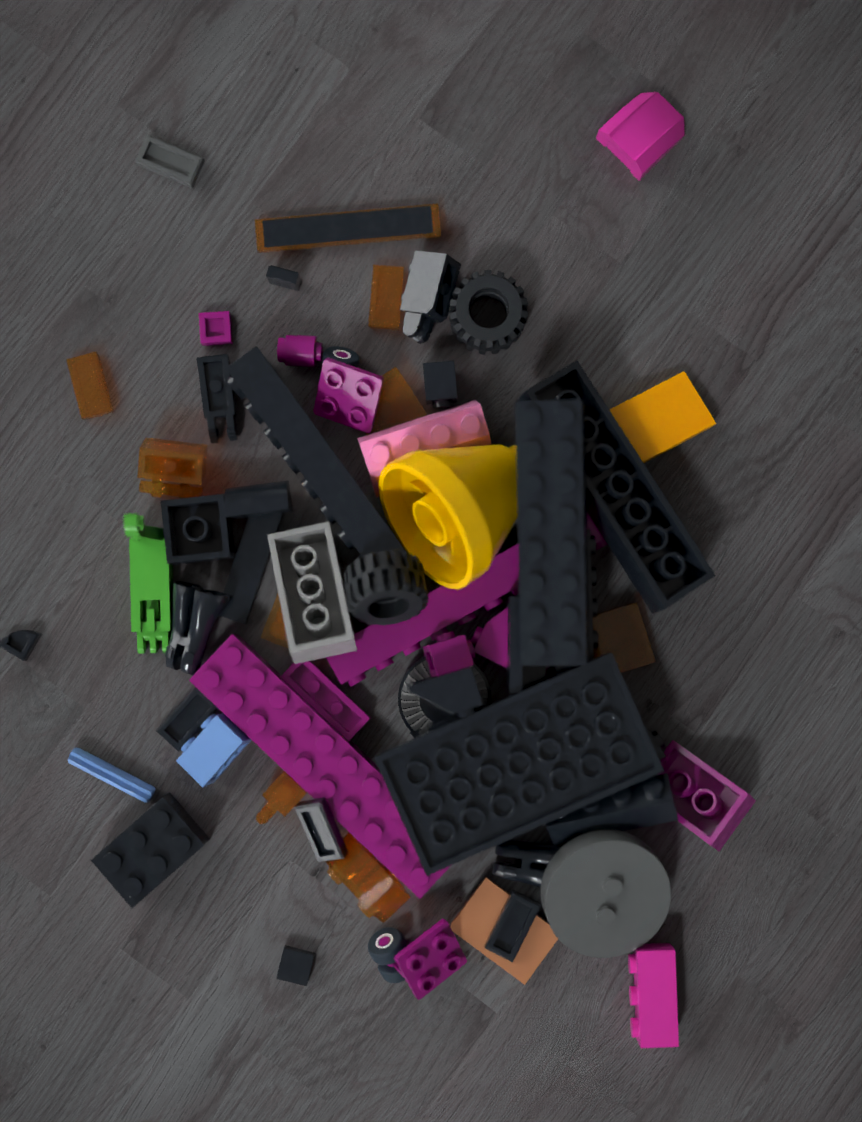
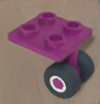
[313,346,384,433]
[368,919,467,1000]

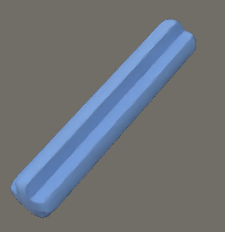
[68,748,155,803]

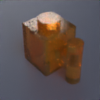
[256,771,307,824]

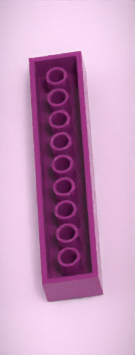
[189,634,450,899]

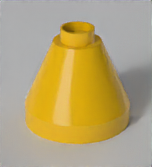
[379,444,518,589]

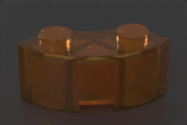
[326,832,411,923]

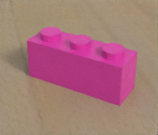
[628,943,679,1048]

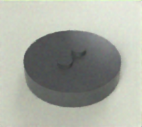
[541,830,671,958]

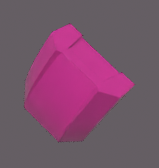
[596,92,685,181]

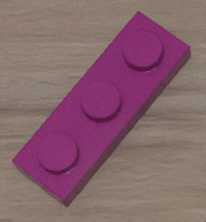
[281,661,371,741]

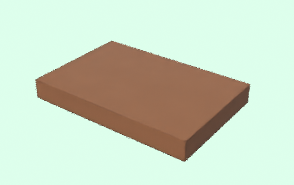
[450,876,558,985]

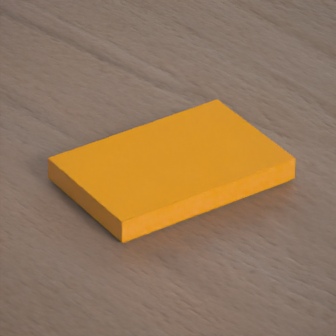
[609,371,716,463]

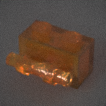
[138,437,208,499]

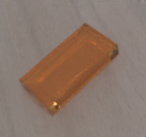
[368,265,404,330]
[66,352,114,420]

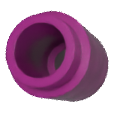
[277,335,323,367]

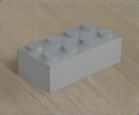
[267,521,357,664]

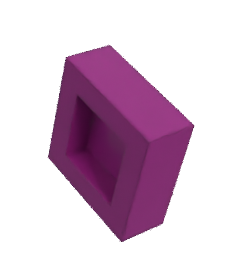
[199,311,233,346]

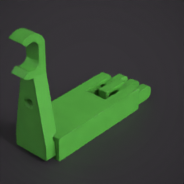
[124,514,173,654]

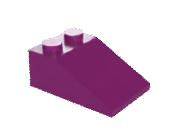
[658,740,756,852]

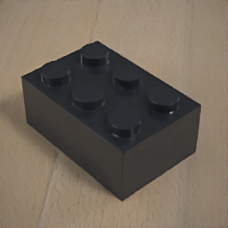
[91,793,210,908]

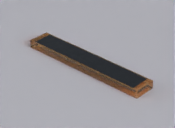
[255,204,441,253]

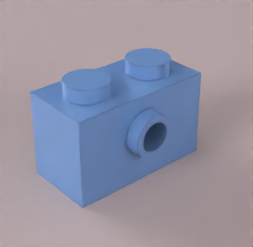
[176,713,251,787]

